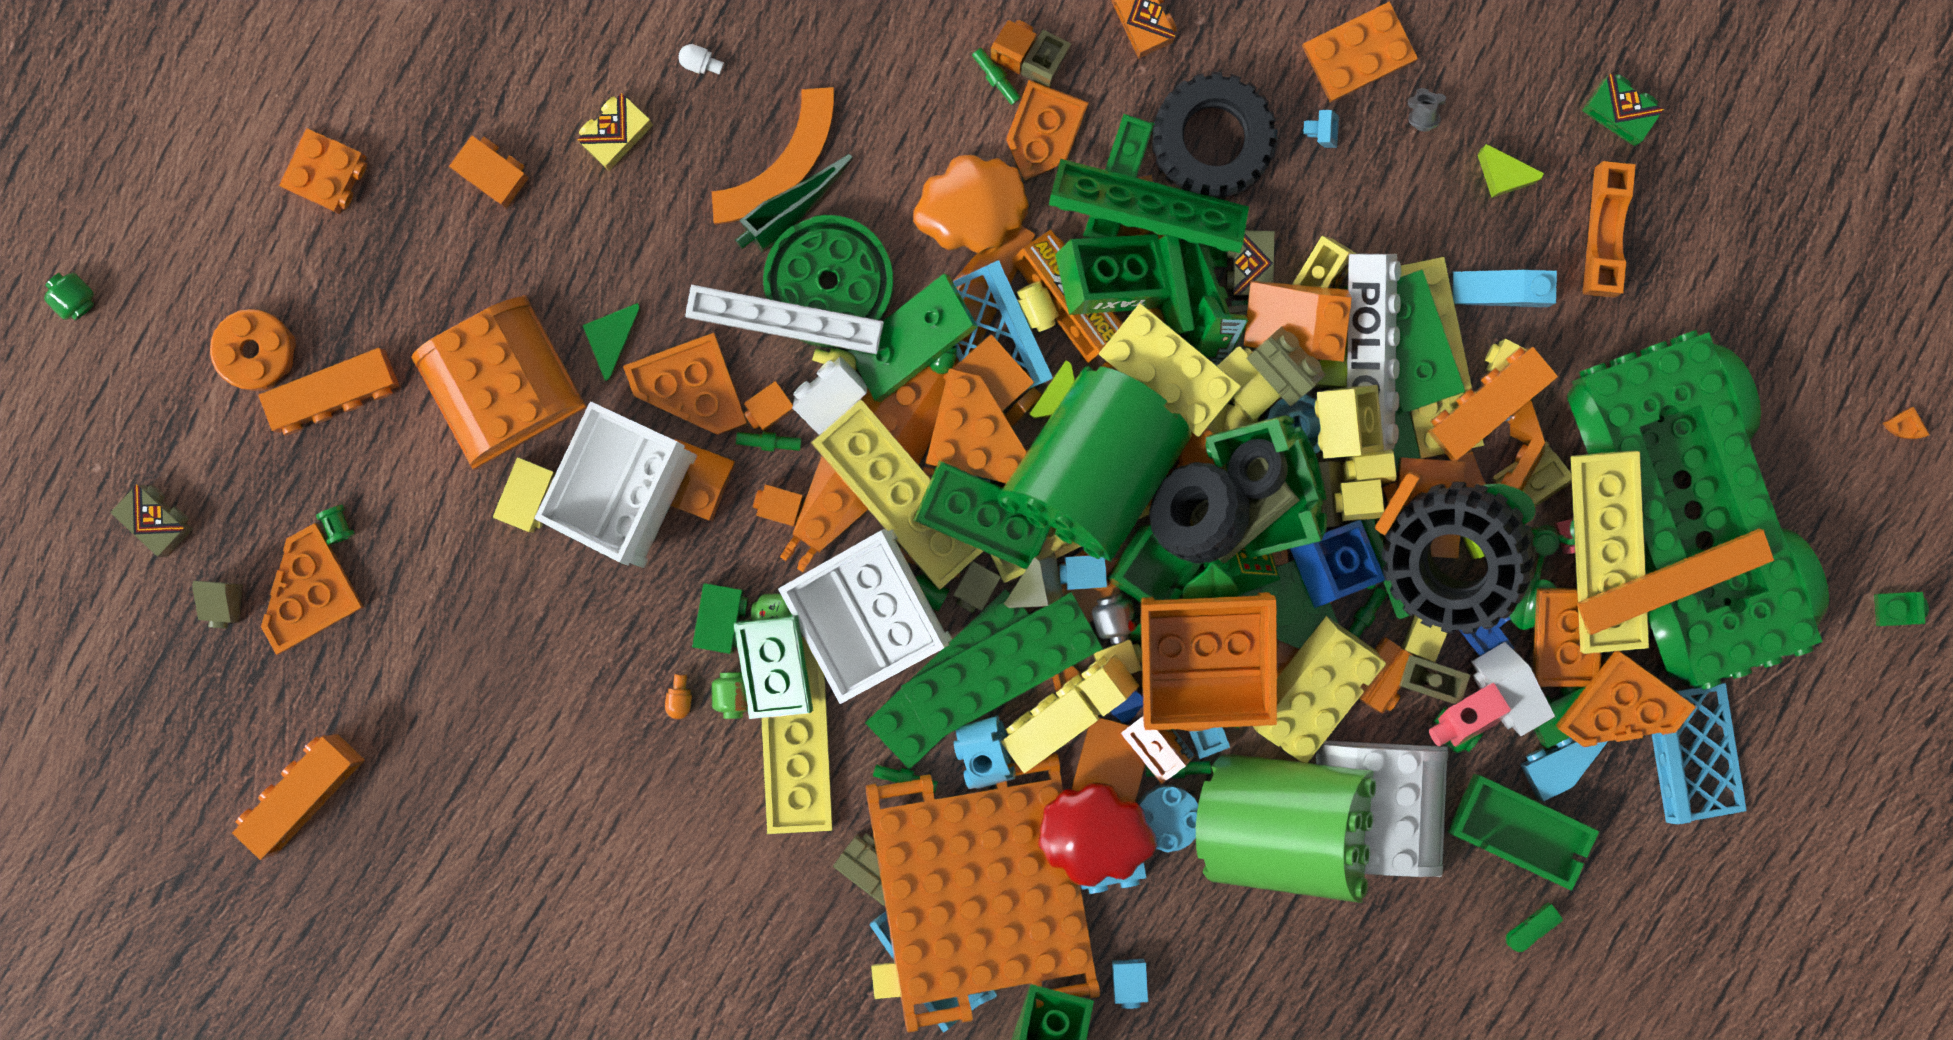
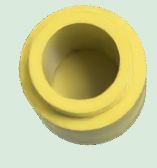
[1017,281,1059,332]

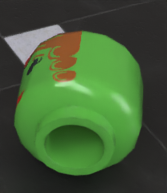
[712,672,748,719]

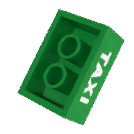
[1055,234,1172,315]

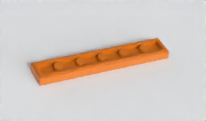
[1577,529,1774,635]

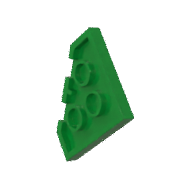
[1237,560,1338,649]

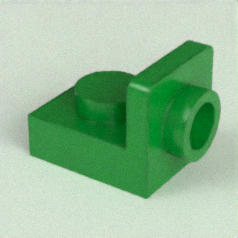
[1874,592,1929,626]

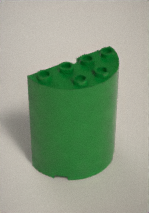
[998,366,1192,562]

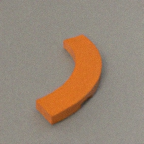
[712,87,834,225]

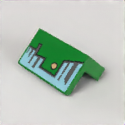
[1183,296,1248,365]

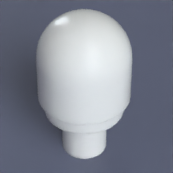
[679,44,724,75]

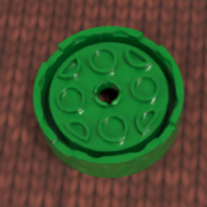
[763,215,894,348]

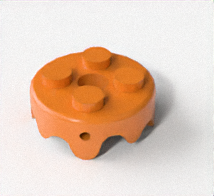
[210,309,296,391]

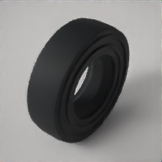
[1228,439,1288,499]

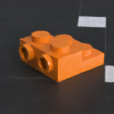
[279,128,367,215]

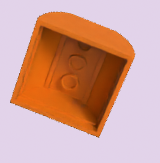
[411,295,587,470]
[1141,592,1277,731]

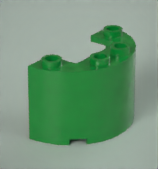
[1206,415,1327,558]

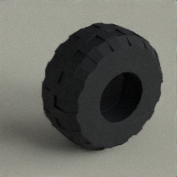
[1149,462,1250,564]

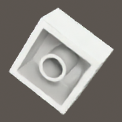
[1471,642,1555,736]

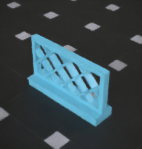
[953,260,1053,391]
[1652,683,1747,824]

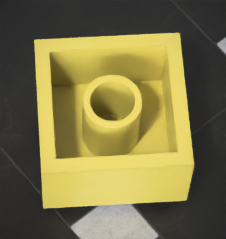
[1315,385,1384,458]

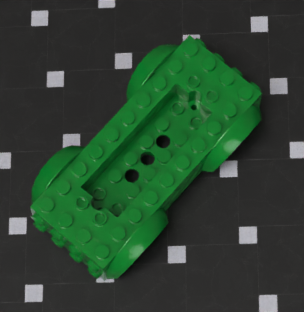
[1566,330,1829,690]

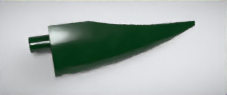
[734,154,853,253]

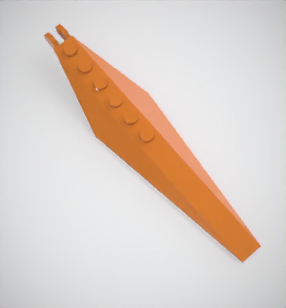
[780,226,1035,572]

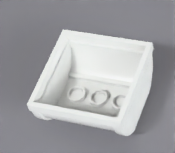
[534,401,698,568]
[778,529,952,704]
[1316,740,1448,877]

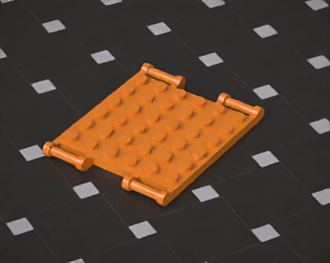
[866,753,1100,1033]

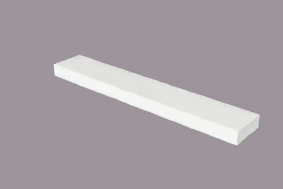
[685,285,884,354]

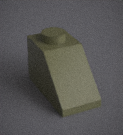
[192,581,243,629]
[1399,655,1470,704]

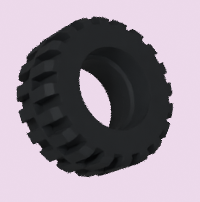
[1152,72,1278,200]

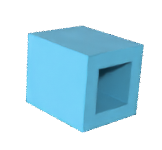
[1059,556,1107,590]
[1112,959,1148,1009]

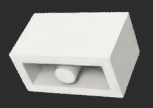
[792,356,867,435]

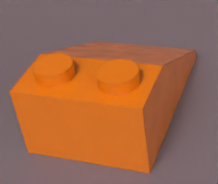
[1243,281,1352,362]

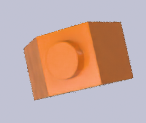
[991,20,1037,74]

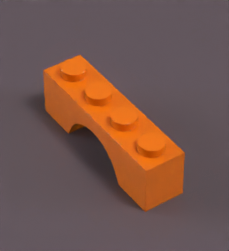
[1582,161,1636,298]

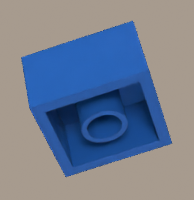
[1290,520,1385,608]

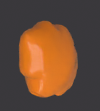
[913,155,1029,255]

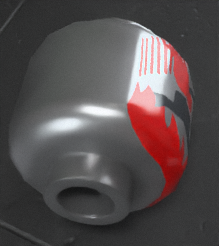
[1092,594,1138,644]

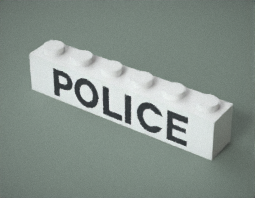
[1347,254,1401,451]

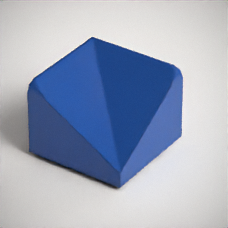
[1110,691,1143,725]

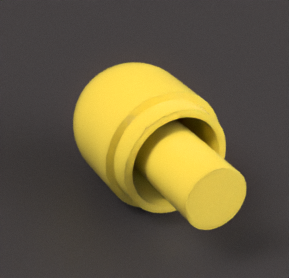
[812,348,857,371]

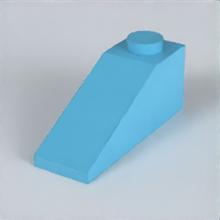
[1452,270,1557,307]

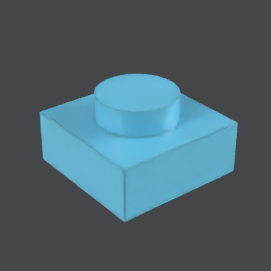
[1189,727,1230,759]

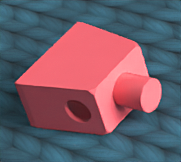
[1429,682,1511,747]

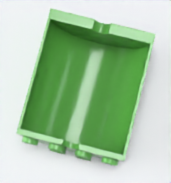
[1196,754,1376,903]

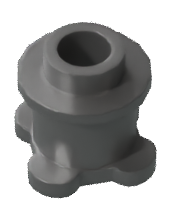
[1408,88,1446,131]

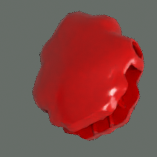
[1038,782,1157,887]

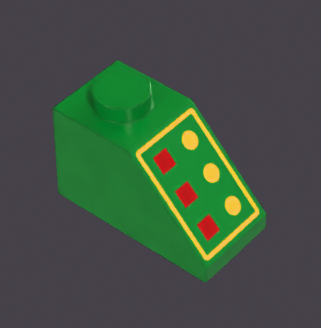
[1204,549,1281,595]

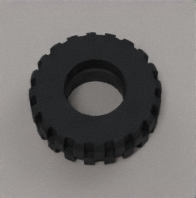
[1382,482,1536,634]

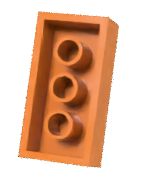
[232,734,365,860]

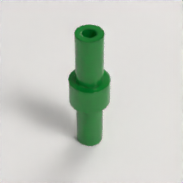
[972,47,1022,105]
[736,431,801,452]
[1348,587,1388,638]
[1145,761,1211,779]
[873,764,938,794]

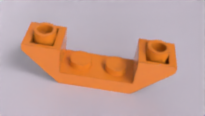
[1476,400,1545,491]

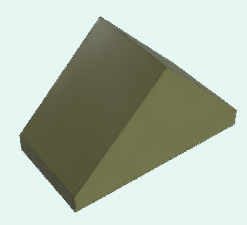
[1021,30,1071,87]
[1004,549,1063,608]

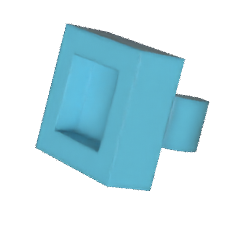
[1303,110,1339,148]

